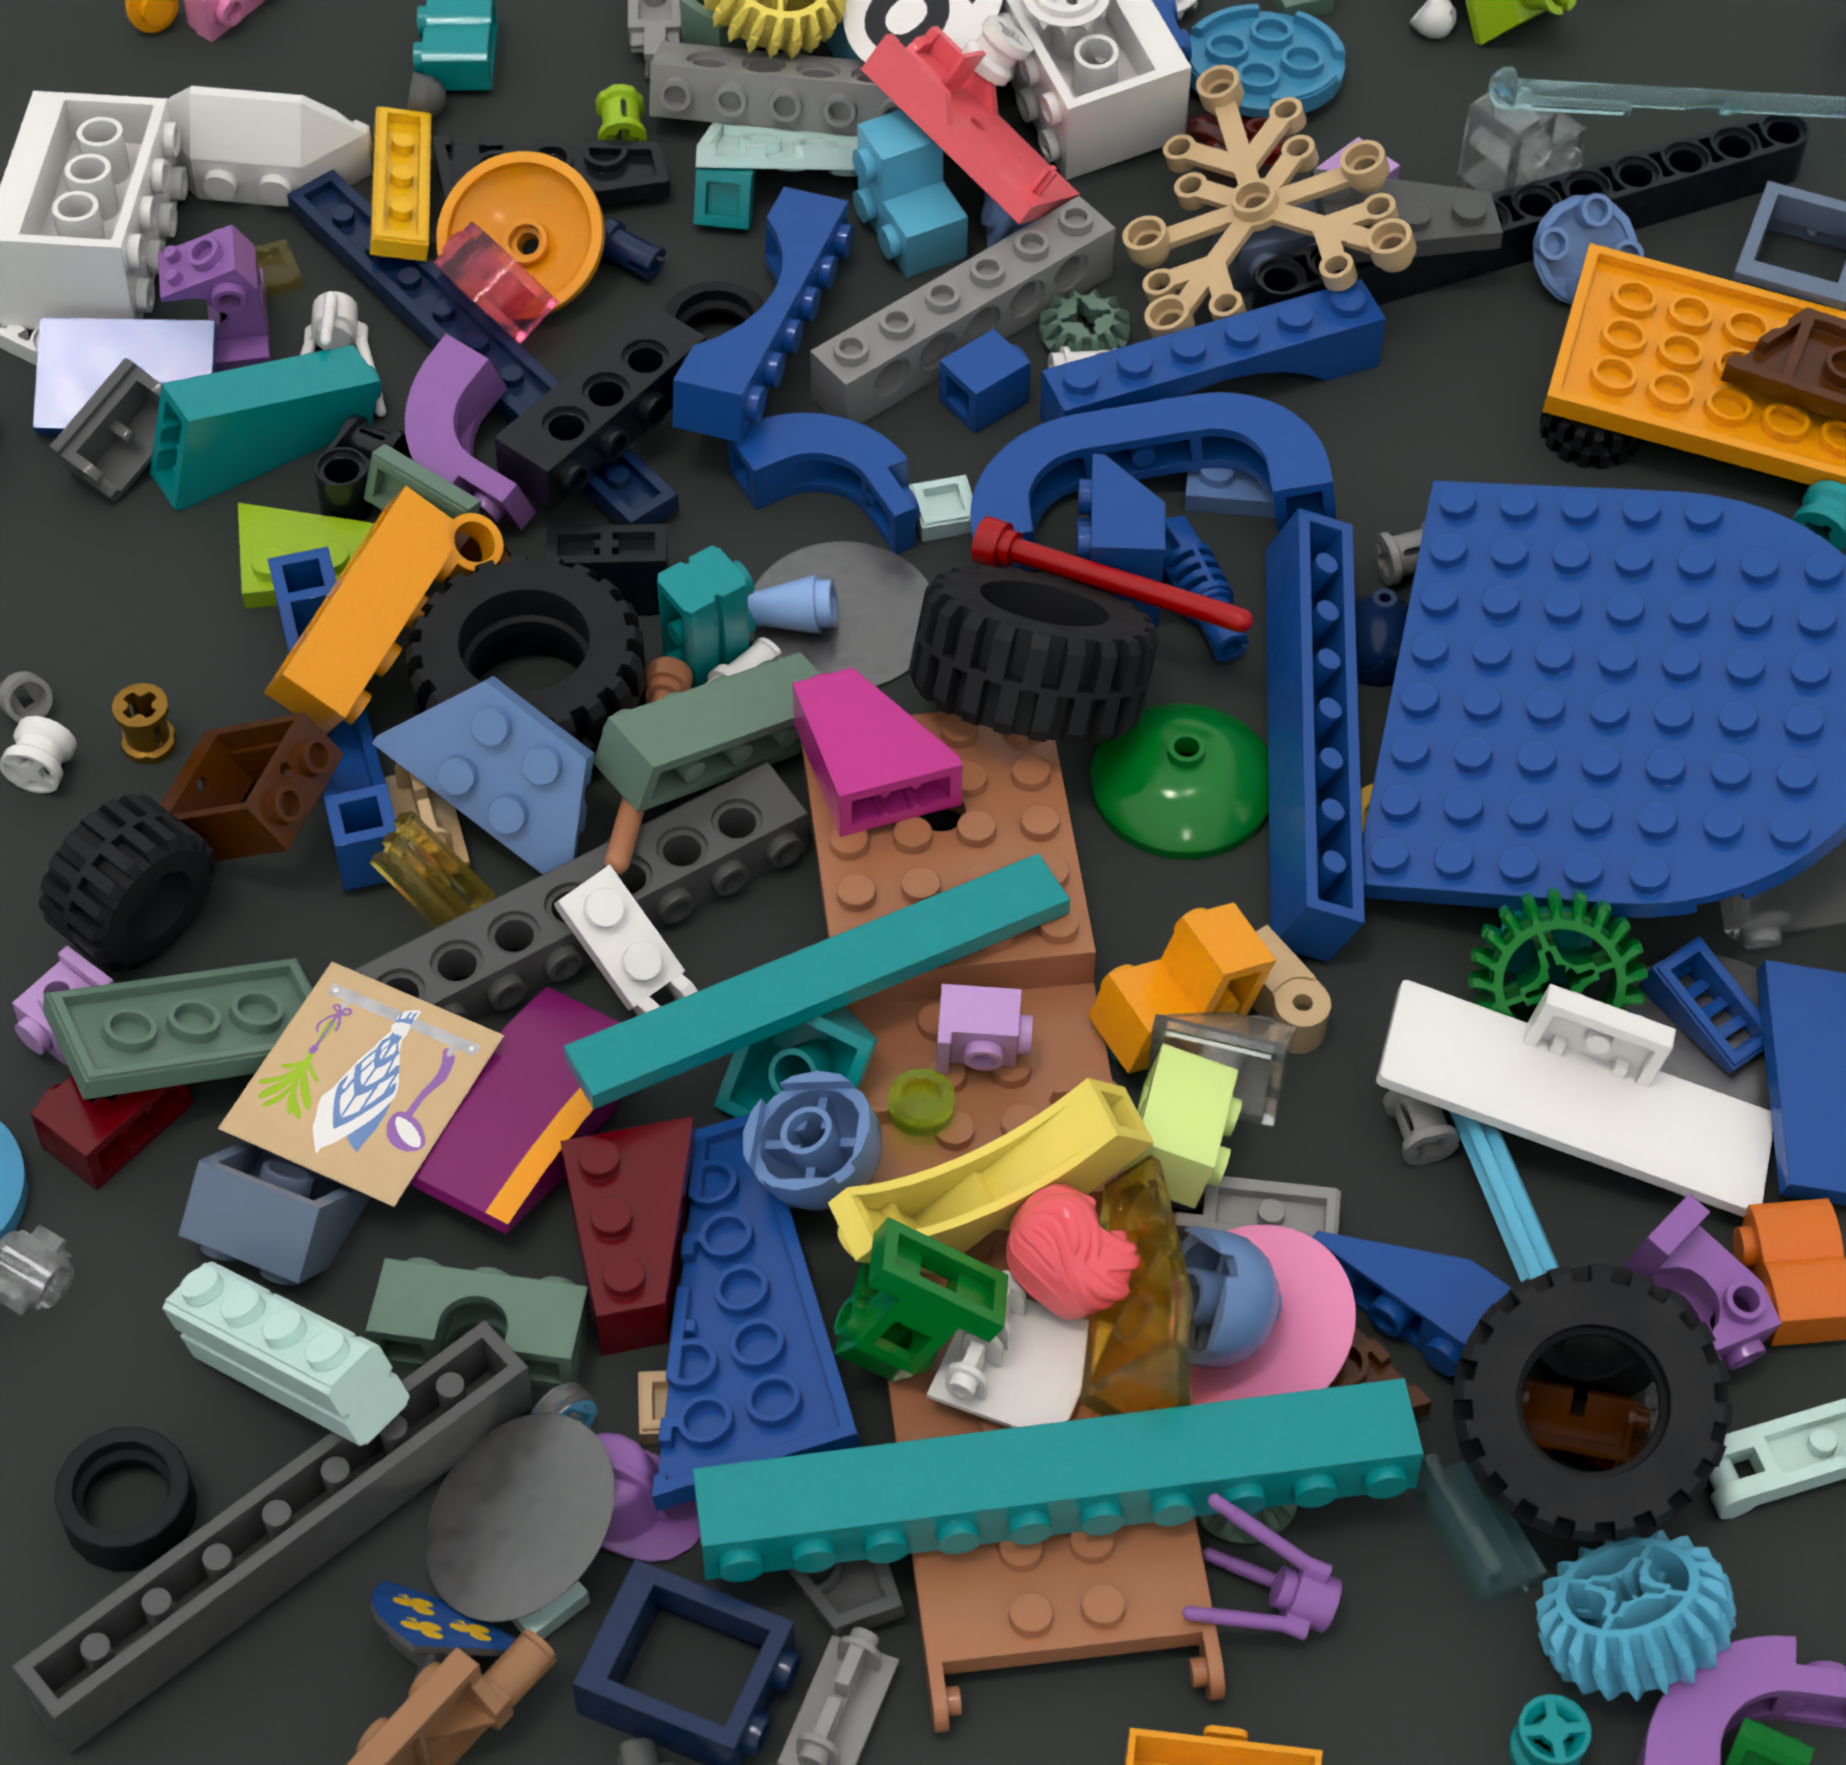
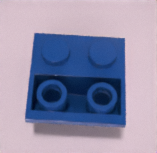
[1076,454,1165,627]

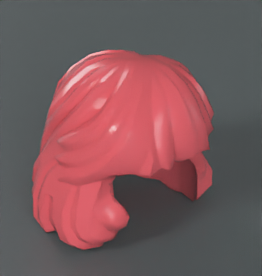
[1006,1184,1141,1320]

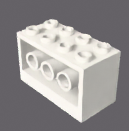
[998,0,1191,180]
[0,91,188,330]

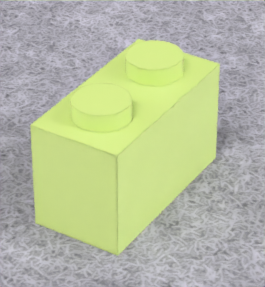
[1118,1043,1242,1209]

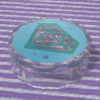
[531,1382,599,1429]

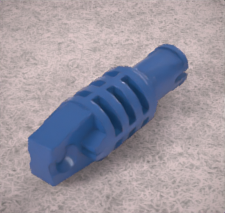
[1163,515,1249,662]

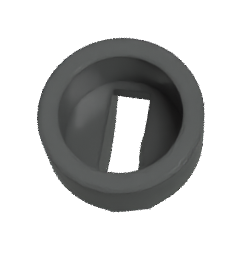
[406,72,446,118]

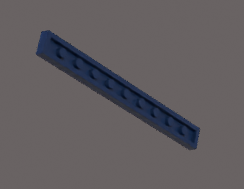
[287,169,679,525]

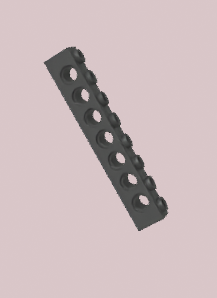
[353,762,809,1022]

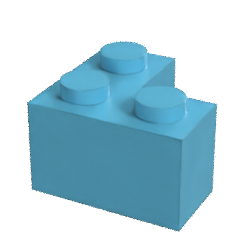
[852,109,968,278]

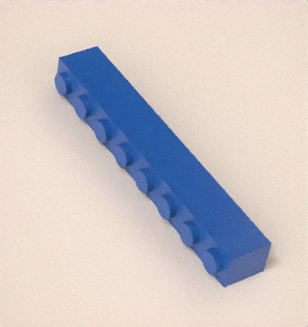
[1265,508,1365,962]

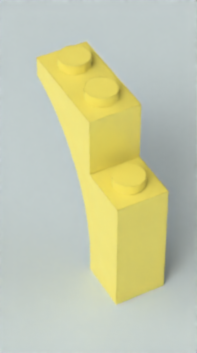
[828,1078,1154,1274]

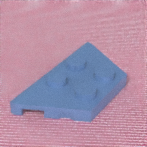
[372,676,595,875]

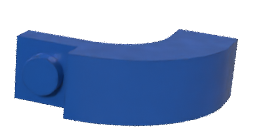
[727,413,921,554]

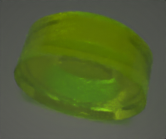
[888,1068,955,1137]

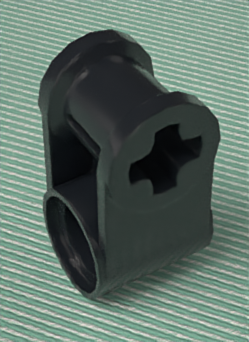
[314,414,411,521]

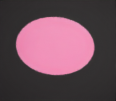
[1157,1224,1356,1406]

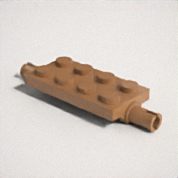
[346,1629,557,1765]

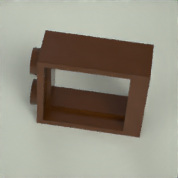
[160,712,344,862]

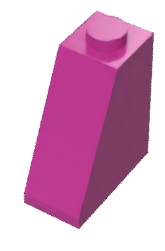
[792,668,963,837]

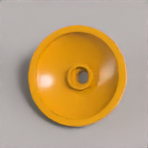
[436,151,605,321]

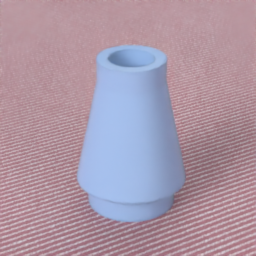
[748,574,838,634]

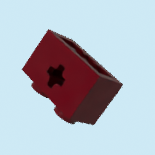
[30,1075,193,1191]

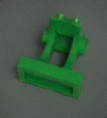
[834,1217,1008,1383]

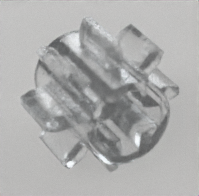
[0,1225,74,1315]

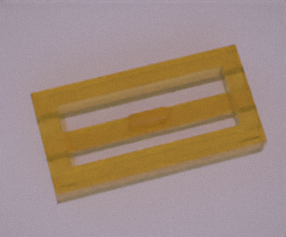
[369,811,495,928]

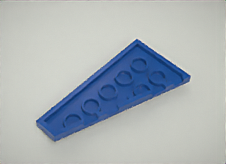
[651,1114,861,1512]

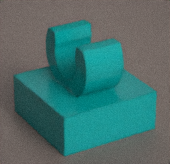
[693,168,755,230]

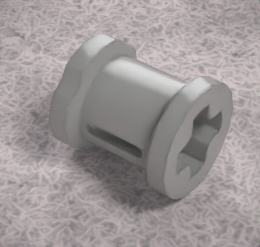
[1373,521,1425,586]
[1383,1090,1460,1166]

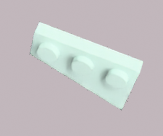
[696,122,858,177]

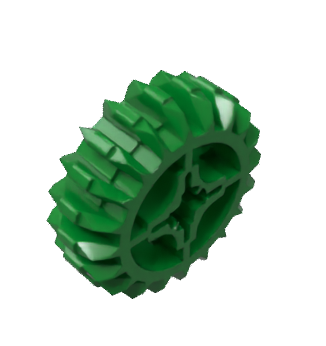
[1467,888,1648,1023]

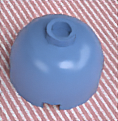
[743,1071,883,1211]
[1151,1226,1282,1368]

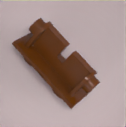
[1522,1377,1651,1469]

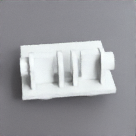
[927,1270,1109,1428]

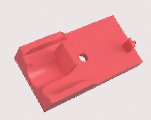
[861,26,1080,224]

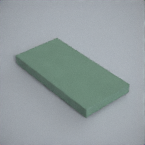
[42,958,313,1100]

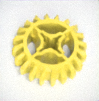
[704,0,846,60]

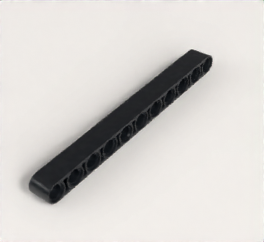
[1251,111,1810,310]

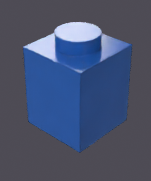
[939,329,1031,433]

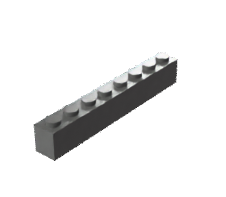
[12,1320,534,1754]

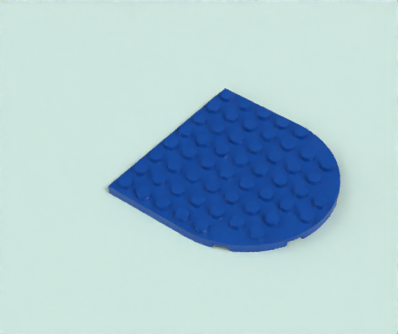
[1362,481,1846,918]

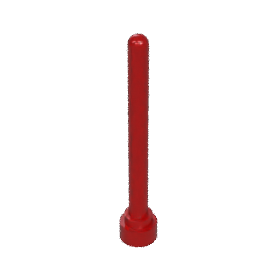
[971,516,1253,633]

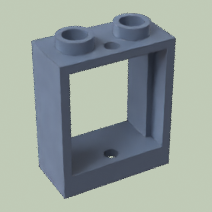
[1732,181,1846,311]

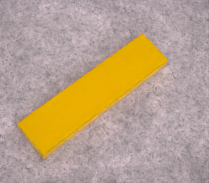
[369,106,431,262]

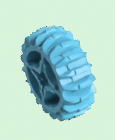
[1536,1529,1736,1702]

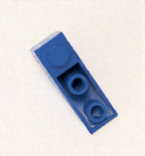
[1312,1231,1512,1377]

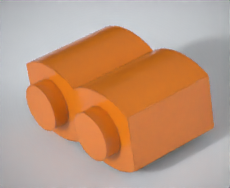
[1733,1198,1846,1346]

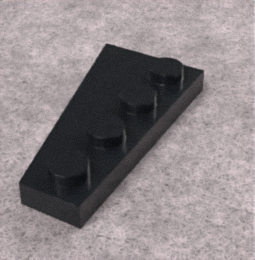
[432,135,671,207]

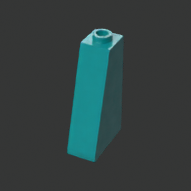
[149,345,381,511]

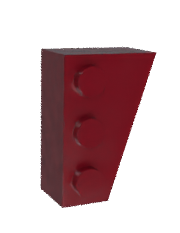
[560,1116,695,1356]

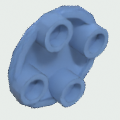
[1533,193,1644,305]

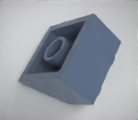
[178,1141,371,1286]

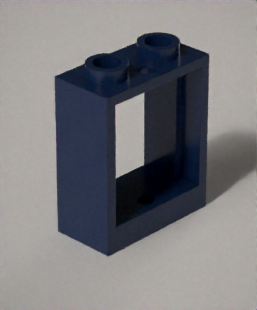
[572,1559,802,1765]

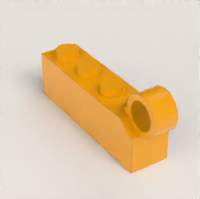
[263,486,504,735]

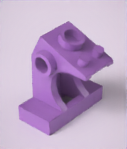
[158,225,271,372]
[1623,1193,1782,1370]

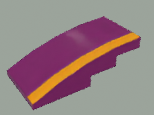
[409,986,620,1234]

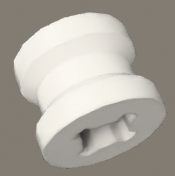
[962,14,1033,87]
[0,716,77,794]

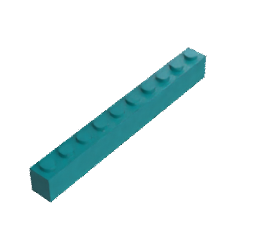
[693,1378,1424,1582]

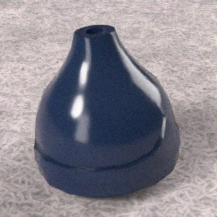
[1355,588,1409,687]

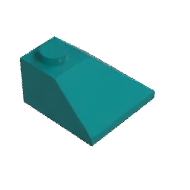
[713,1006,878,1117]

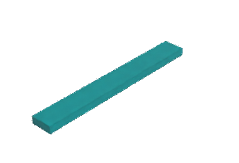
[563,853,1070,1110]

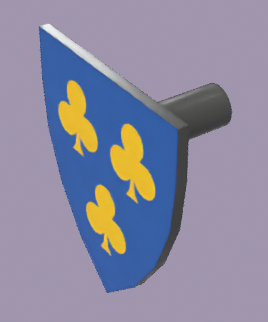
[369,1580,516,1680]

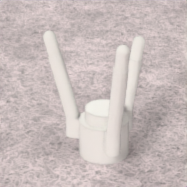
[300,291,386,417]

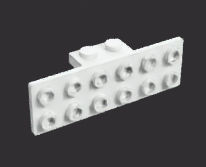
[1376,980,1773,1217]

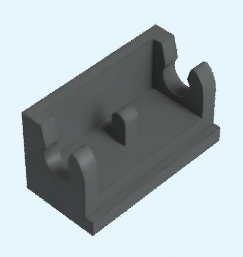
[49,357,162,504]

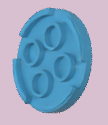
[1189,4,1346,118]

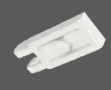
[554,865,698,1016]

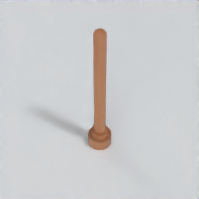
[604,656,694,875]

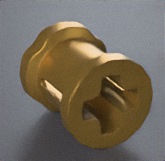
[112,683,177,764]

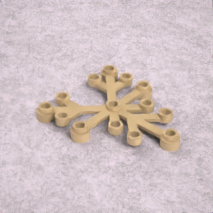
[1122,65,1417,339]

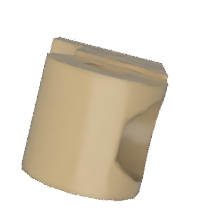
[1252,925,1332,1054]

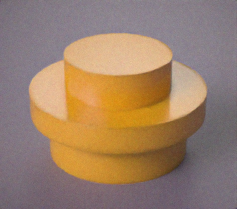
[125,0,179,33]

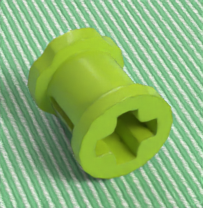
[595,84,647,141]

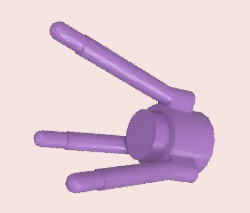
[1182,1494,1342,1641]

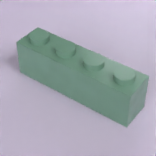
[593,652,821,813]

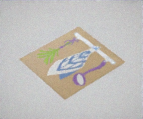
[218,962,504,1207]

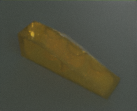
[1080,1155,1196,1416]

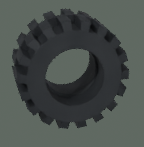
[39,793,215,972]

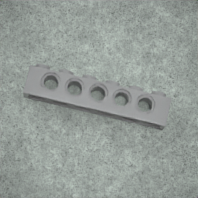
[649,41,900,136]
[810,196,1116,424]

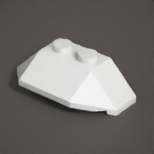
[168,86,373,207]

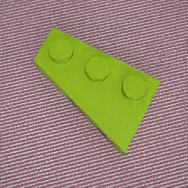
[238,502,374,609]

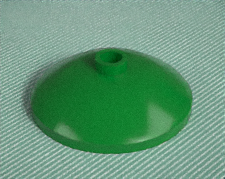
[1090,703,1269,860]

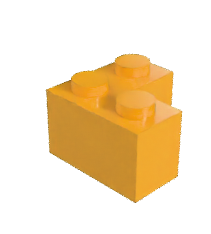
[1087,902,1276,1074]

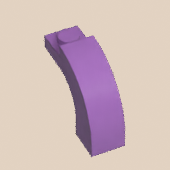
[405,334,536,530]
[1635,1635,1846,1765]

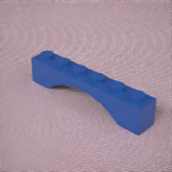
[672,187,855,443]
[1040,279,1386,423]
[268,546,407,891]

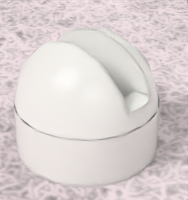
[1409,0,1457,39]

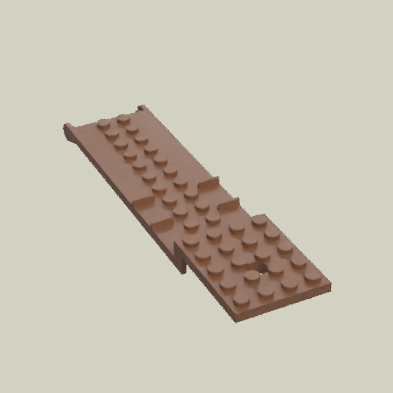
[800,712,1225,1733]

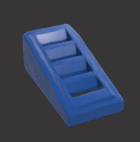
[1638,936,1764,1075]

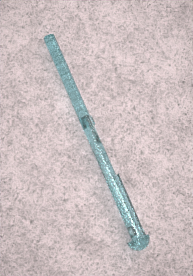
[1488,66,1846,119]

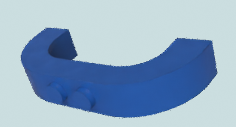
[970,392,1337,571]

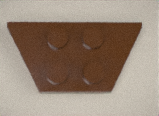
[1720,307,1846,423]

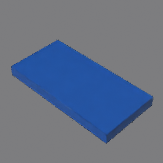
[1756,960,1846,1206]

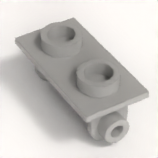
[777,1627,900,1765]

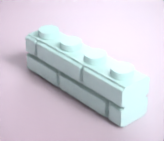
[162,1261,410,1446]

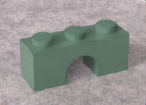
[366,1257,592,1392]

